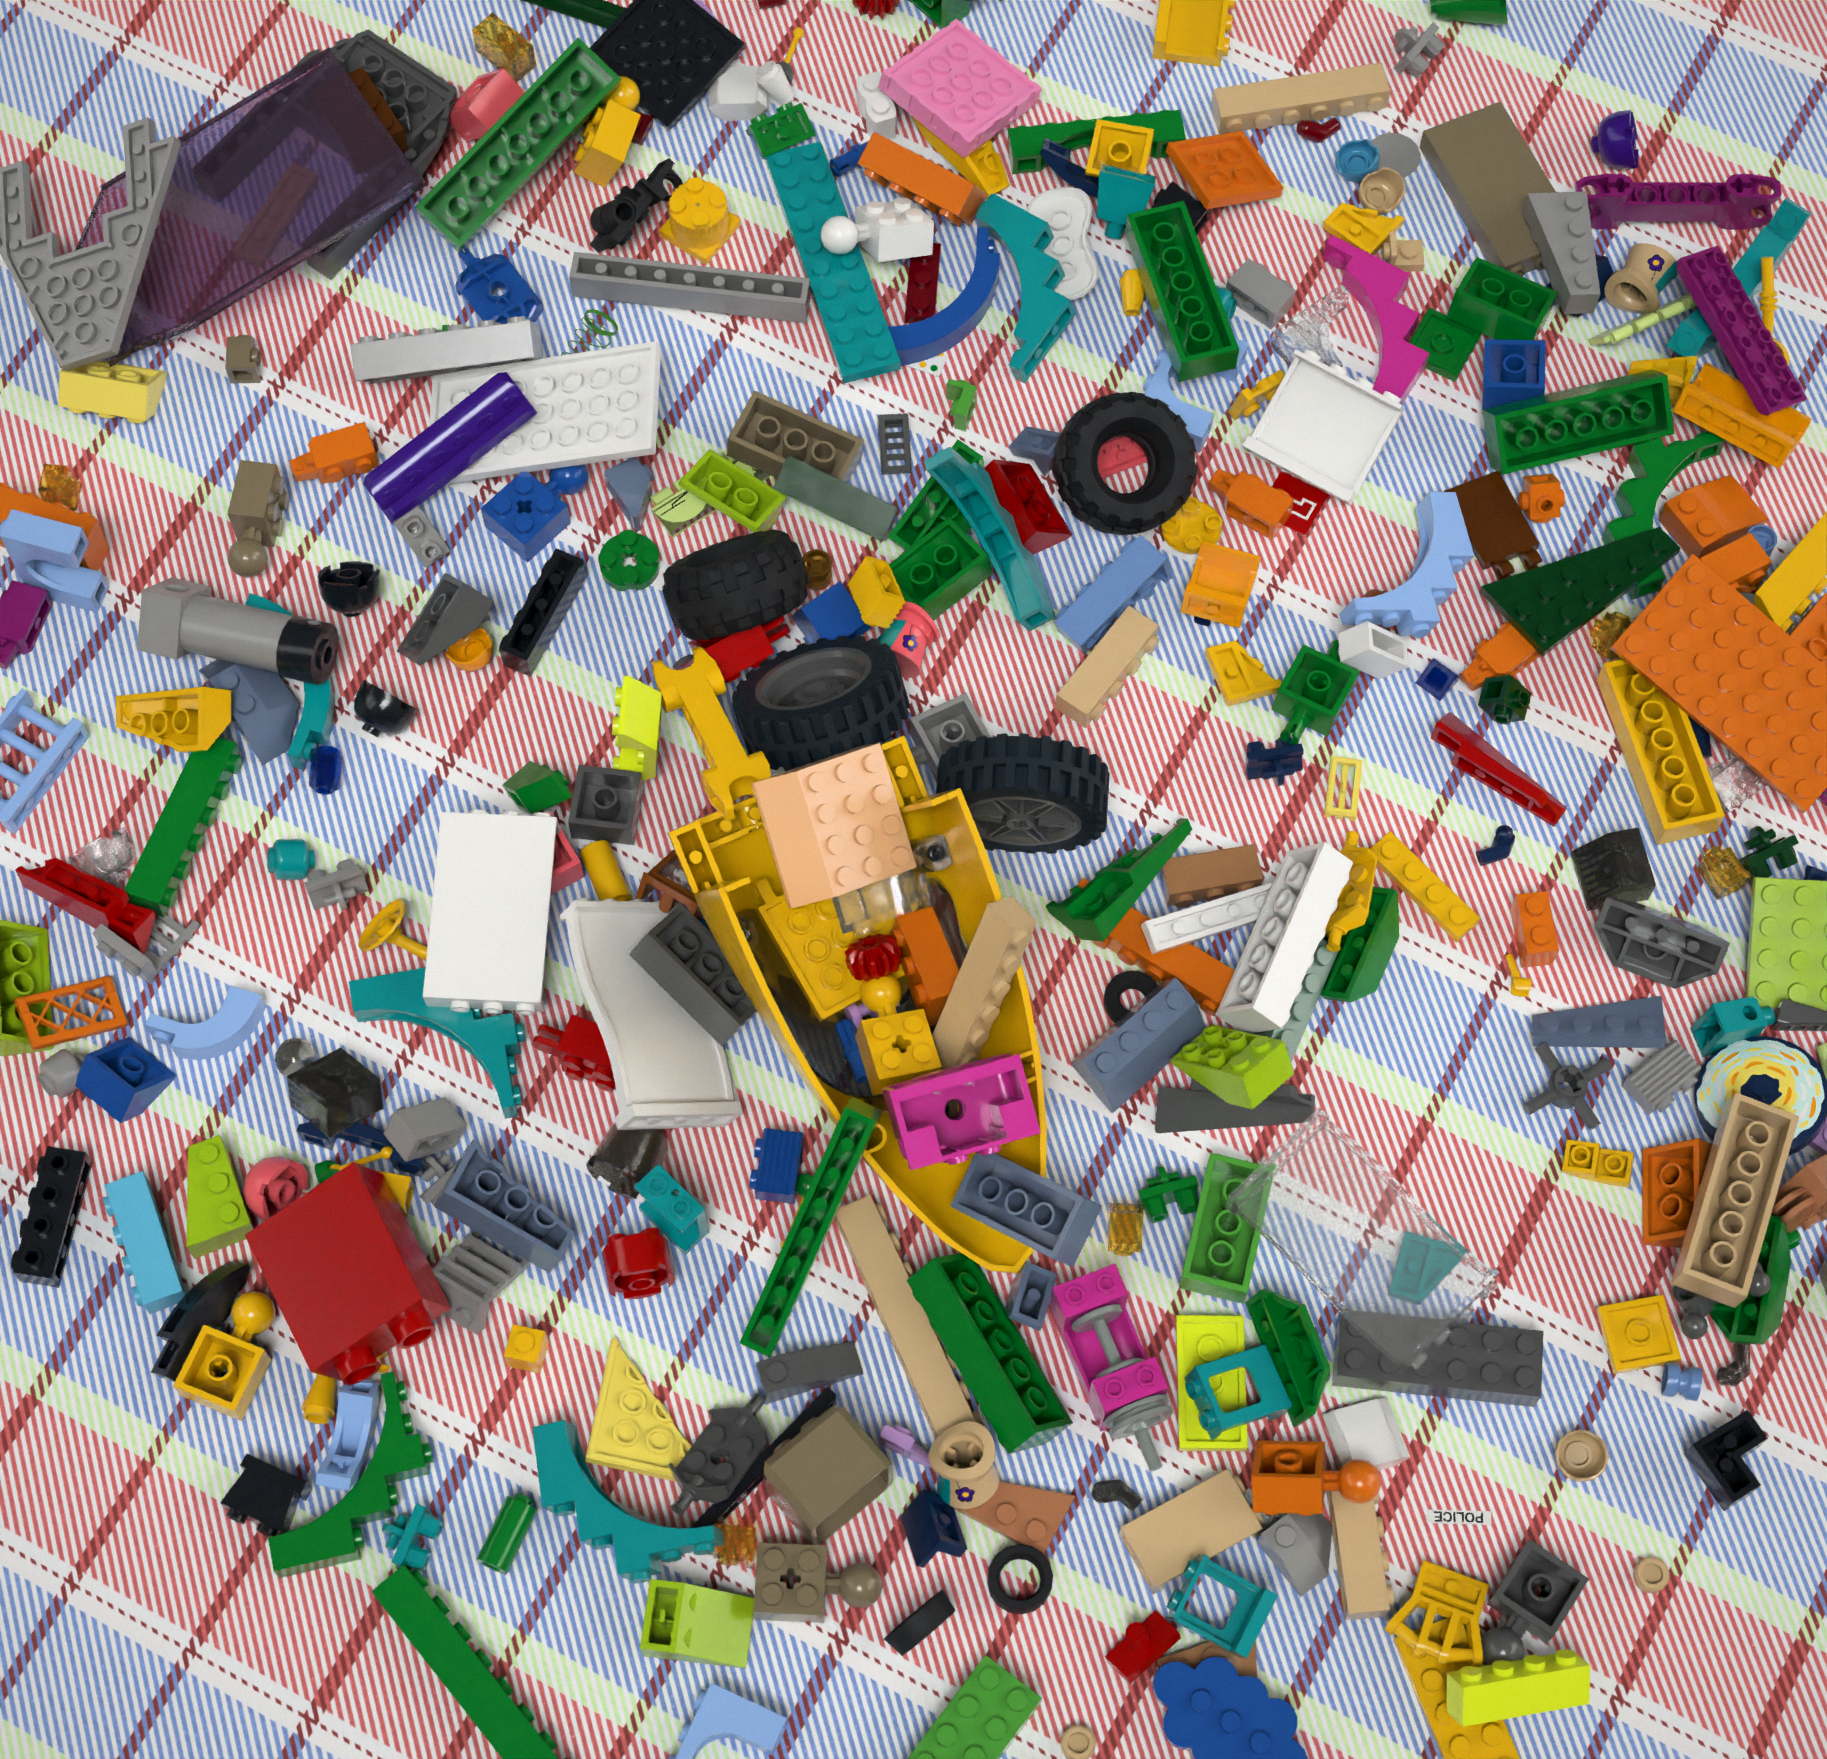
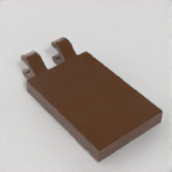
[1444,471,1542,581]

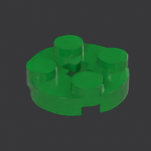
[598,530,660,592]

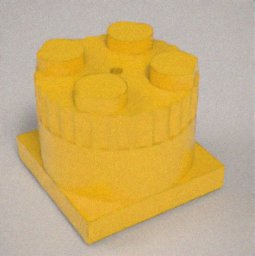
[659,177,741,265]

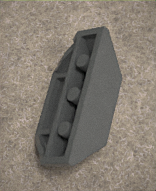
[1595,896,1730,989]

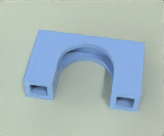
[1143,338,1249,453]
[0,509,109,613]
[668,1683,788,1759]

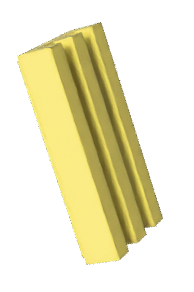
[1324,756,1363,821]

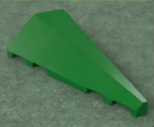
[1046,818,1193,942]

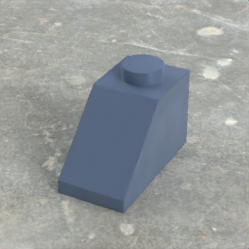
[604,457,654,533]
[1005,1261,1057,1331]

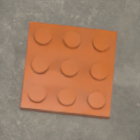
[1166,131,1284,209]

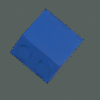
[75,1037,176,1123]

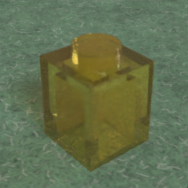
[1107,1203,1144,1256]

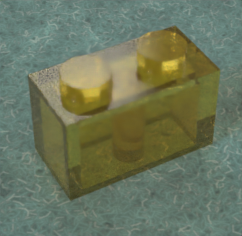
[472,12,536,82]

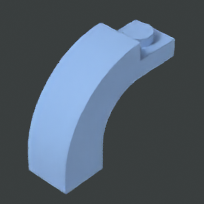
[145,986,266,1060]
[316,1380,381,1491]

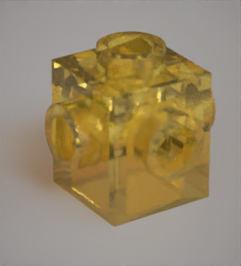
[1589,612,1632,659]

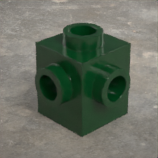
[1478,675,1532,724]

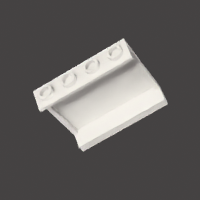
[1242,349,1404,506]

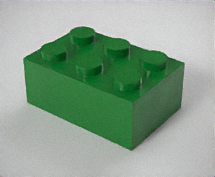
[1446,257,1558,340]

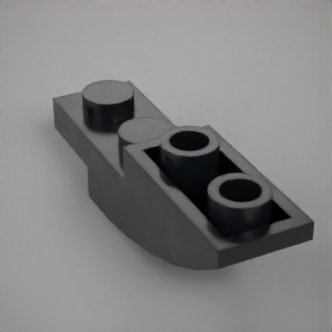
[151,1261,251,1382]

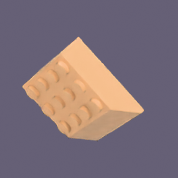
[751,743,917,908]

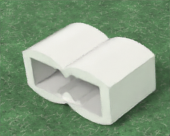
[857,71,896,139]

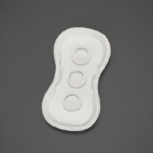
[1026,187,1099,301]

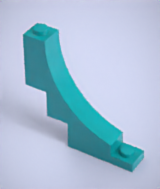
[975,193,1076,384]
[1666,198,1812,358]

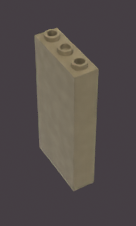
[1419,101,1556,276]

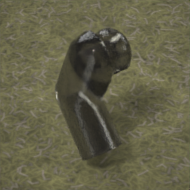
[1716,1343,1751,1387]
[1091,1479,1143,1512]

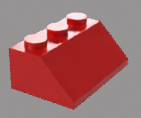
[985,459,1073,555]

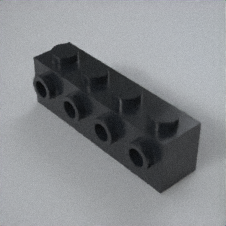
[499,548,587,677]
[11,1146,93,1288]

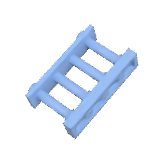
[0,688,90,834]

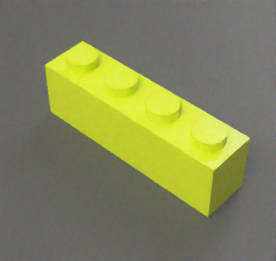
[1446,1649,1590,1727]

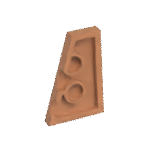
[953,1481,1076,1555]

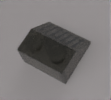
[1570,828,1656,911]

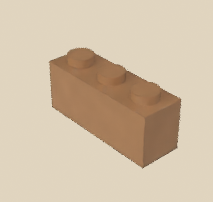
[1159,844,1263,908]

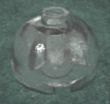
[68,827,136,886]

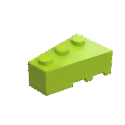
[187,1135,255,1259]

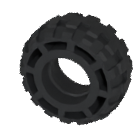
[1053,392,1197,535]
[662,530,809,640]

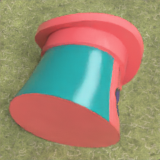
[877,601,940,678]

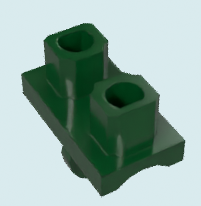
[1734,826,1799,881]

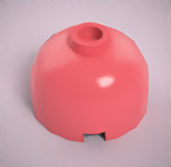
[243,1156,309,1221]

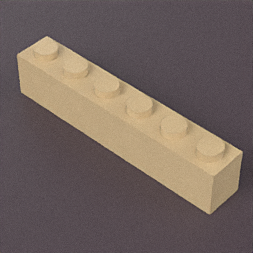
[1211,63,1390,134]
[932,896,1037,1068]

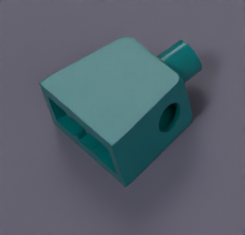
[1097,164,1156,239]
[1690,997,1775,1057]

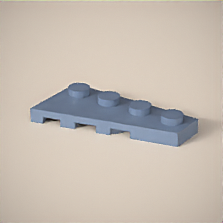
[1531,996,1666,1048]

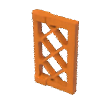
[14,975,128,1051]

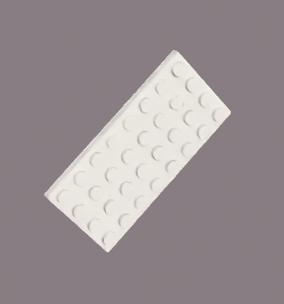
[429,341,661,484]

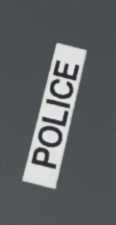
[1426,1509,1491,1525]

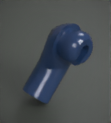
[1476,825,1515,866]

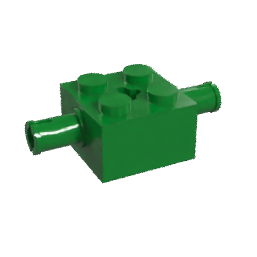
[1272,640,1360,745]

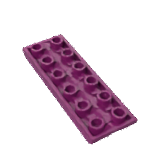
[1677,245,1807,416]

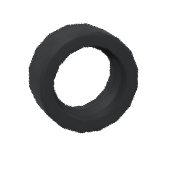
[987,1544,1053,1615]

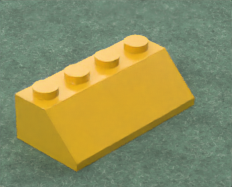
[1754,512,1827,633]

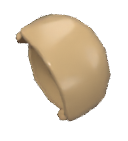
[1358,167,1406,215]
[1554,1429,1609,1482]

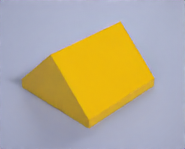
[1085,119,1154,177]

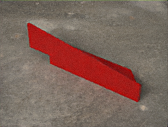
[15,858,156,954]

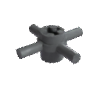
[1523,1042,1612,1130]

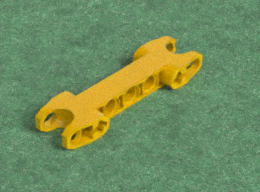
[651,646,771,821]

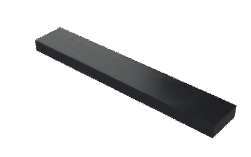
[690,1386,837,1528]

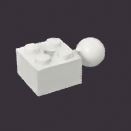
[821,198,934,262]

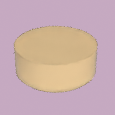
[1633,1557,1670,1593]
[1060,1725,1096,1759]

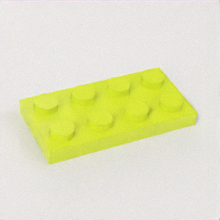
[1175,1315,1248,1451]

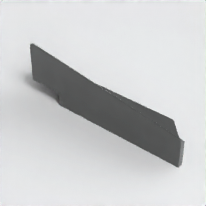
[1155,1078,1315,1133]

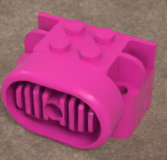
[882,1053,1041,1170]

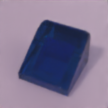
[1415,658,1461,701]

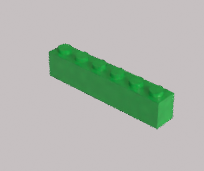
[124,737,242,917]

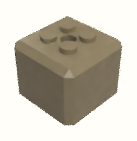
[764,1406,892,1545]

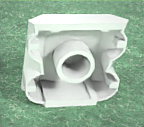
[709,66,768,121]
[1322,1398,1410,1471]

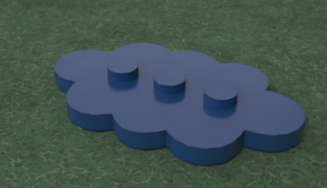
[1153,1657,1308,1759]

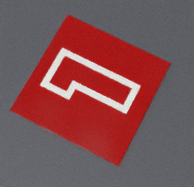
[1272,471,1329,536]

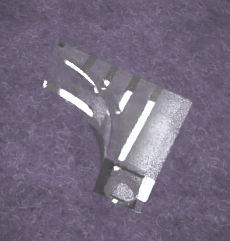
[1271,284,1350,367]

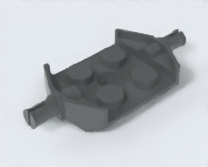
[669,1393,769,1515]

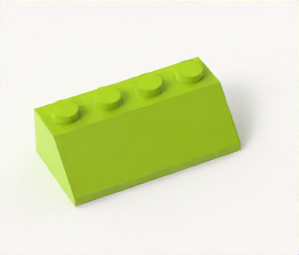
[0,920,54,1056]

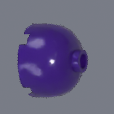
[1592,110,1639,169]

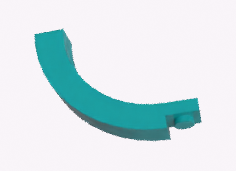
[245,593,335,770]

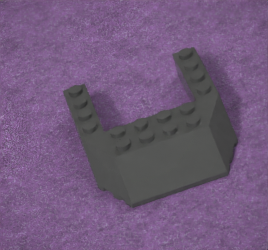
[191,29,457,280]

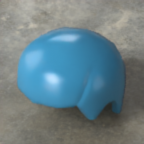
[1335,139,1380,182]

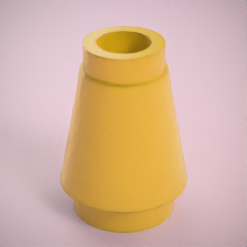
[1119,269,1146,316]
[301,1374,336,1424]

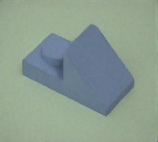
[1009,426,1061,476]

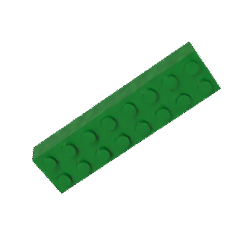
[415,37,621,253]

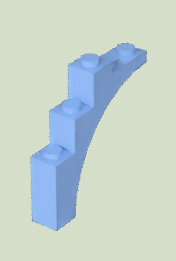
[1339,492,1474,638]

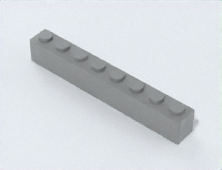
[569,252,810,323]

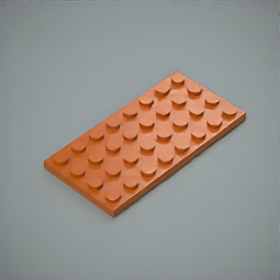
[1610,554,1827,813]

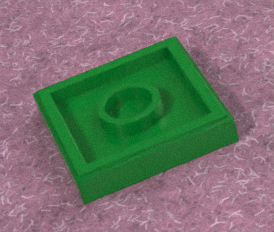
[1409,307,1482,382]

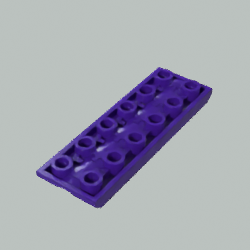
[363,372,537,525]

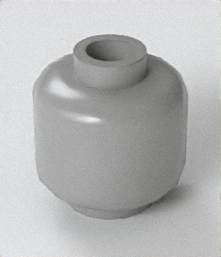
[37,1049,85,1098]

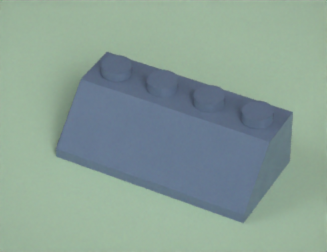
[1071,977,1205,1113]

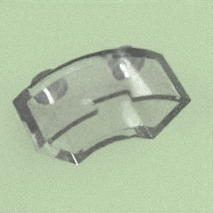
[832,869,923,936]

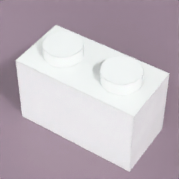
[1338,621,1409,679]

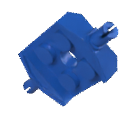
[455,247,544,324]

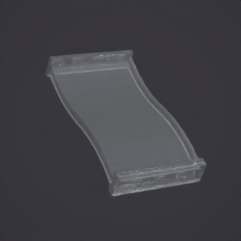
[1225,1107,1500,1374]

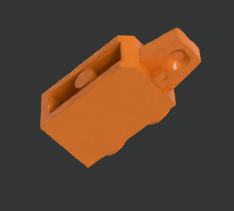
[289,422,379,484]
[1208,468,1294,541]
[1460,621,1541,691]

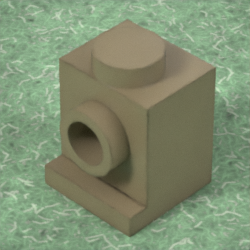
[225,335,261,383]

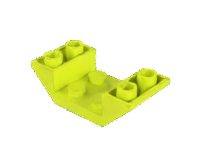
[612,676,662,781]

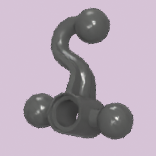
[1672,1261,1771,1339]

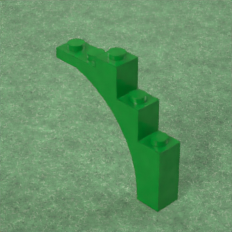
[1602,432,1726,600]
[268,1371,434,1578]

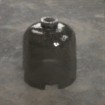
[586,1122,668,1199]

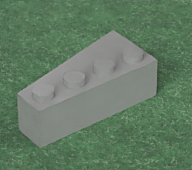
[1521,192,1600,314]

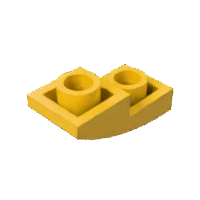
[1562,1140,1634,1188]

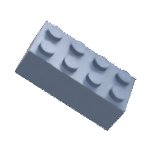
[950,1153,1102,1267]

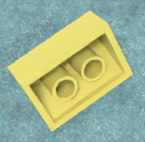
[58,360,167,423]

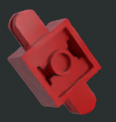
[675,615,791,683]
[532,1014,616,1092]

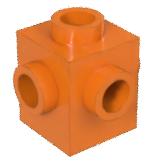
[1518,474,1565,523]

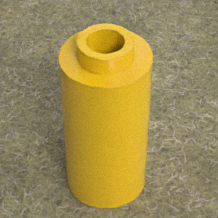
[580,840,632,901]

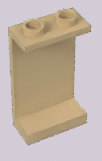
[1119,1469,1264,1594]

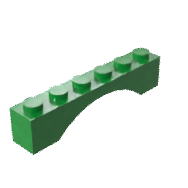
[1007,110,1186,174]

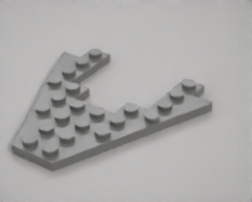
[0,117,181,371]

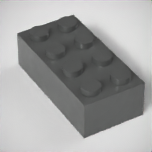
[629,903,774,1046]

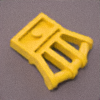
[1384,1560,1489,1667]

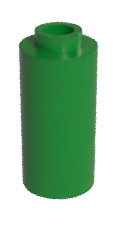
[476,1493,537,1575]

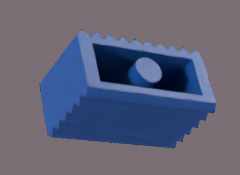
[749,1128,804,1204]

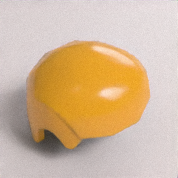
[445,627,493,672]

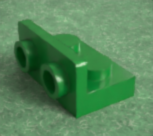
[745,102,816,160]

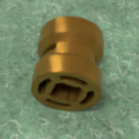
[802,549,832,591]

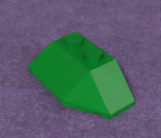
[887,440,985,551]
[1321,887,1399,1003]
[1709,1216,1791,1345]
[1245,1289,1330,1427]

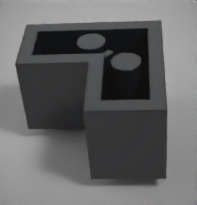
[1684,1410,1768,1511]

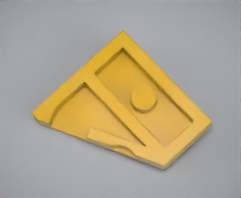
[1322,203,1405,256]
[1627,356,1698,405]
[1228,370,1285,421]
[1205,641,1282,707]

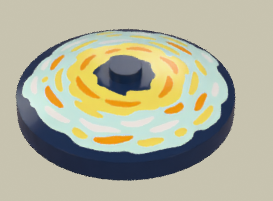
[1694,1036,1827,1156]

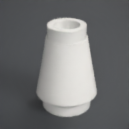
[756,61,795,105]

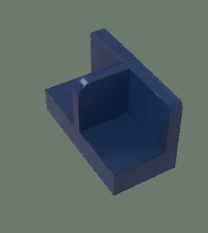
[901,1489,968,1568]

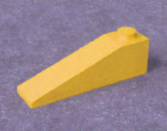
[911,115,1010,198]
[116,687,231,753]

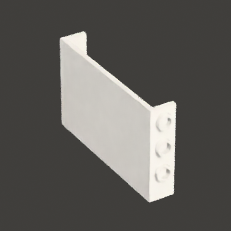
[423,810,560,1015]

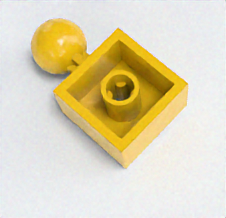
[573,76,641,188]
[855,974,942,1096]
[173,1291,275,1421]

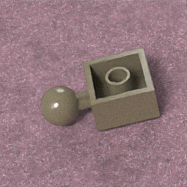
[227,460,289,578]
[754,1543,882,1623]

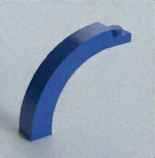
[888,227,1000,366]

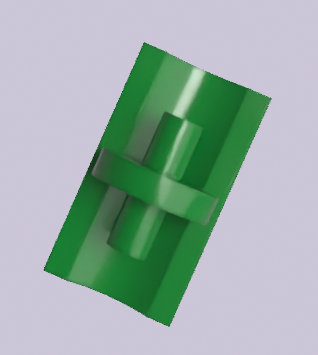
[1137,1165,1198,1223]

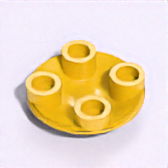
[1161,497,1222,554]

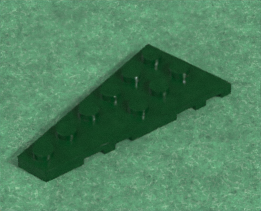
[1480,527,1680,657]

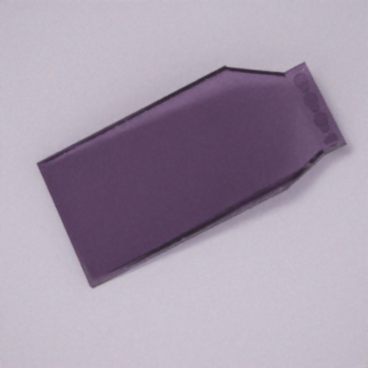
[75,48,425,367]

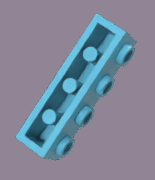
[103,1171,186,1314]

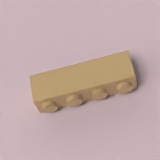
[1055,606,1160,728]
[1326,1491,1394,1621]

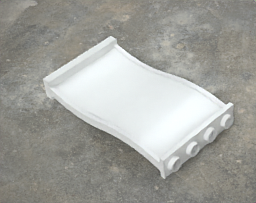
[559,898,743,1130]

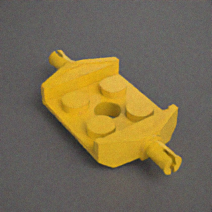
[1325,831,1378,952]

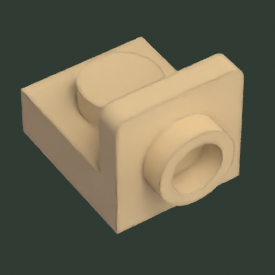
[1381,231,1424,272]

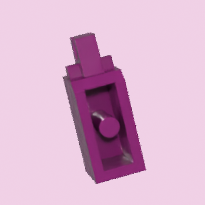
[0,580,53,669]

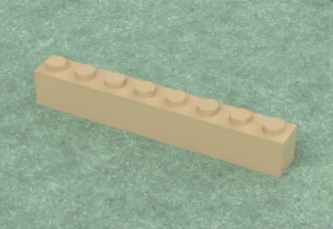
[834,1195,984,1439]

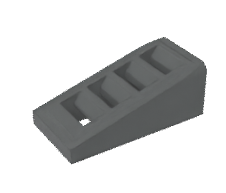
[877,413,912,475]
[1770,999,1827,1031]

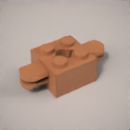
[1772,1154,1827,1233]

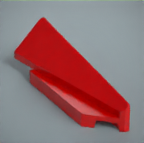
[1431,713,1567,827]

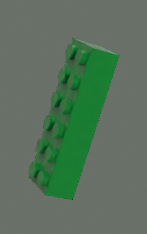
[1125,201,1239,382]
[1482,369,1674,475]
[907,1253,1073,1454]

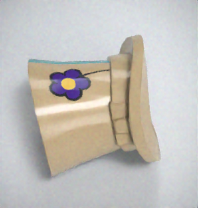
[1604,243,1678,313]
[928,1421,999,1509]

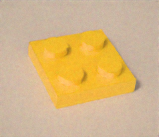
[1596,1295,1681,1374]

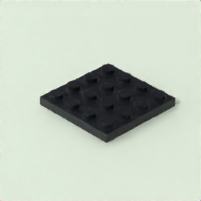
[590,0,746,131]

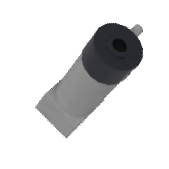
[137,577,340,685]

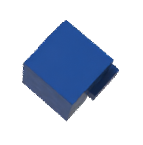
[791,581,871,645]

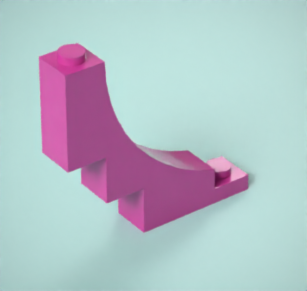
[1323,235,1429,405]

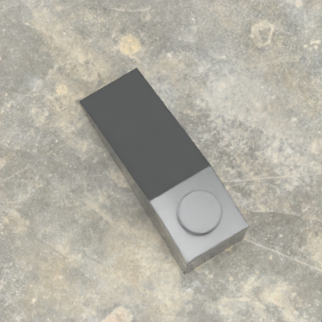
[756,1341,863,1404]

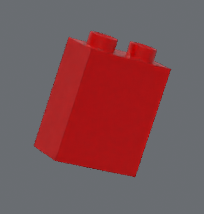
[245,1162,451,1385]

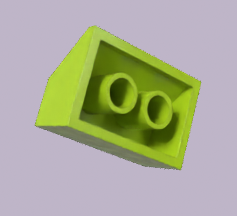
[678,449,786,532]

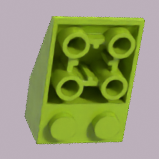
[1170,1025,1294,1110]
[640,1579,754,1669]

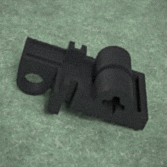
[590,158,683,252]

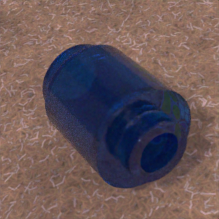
[309,746,343,795]

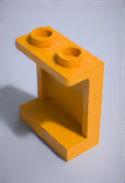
[1180,541,1261,628]

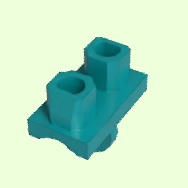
[381,1504,444,1571]

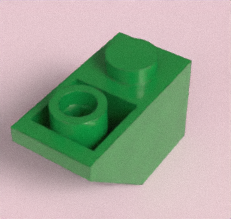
[502,761,573,814]

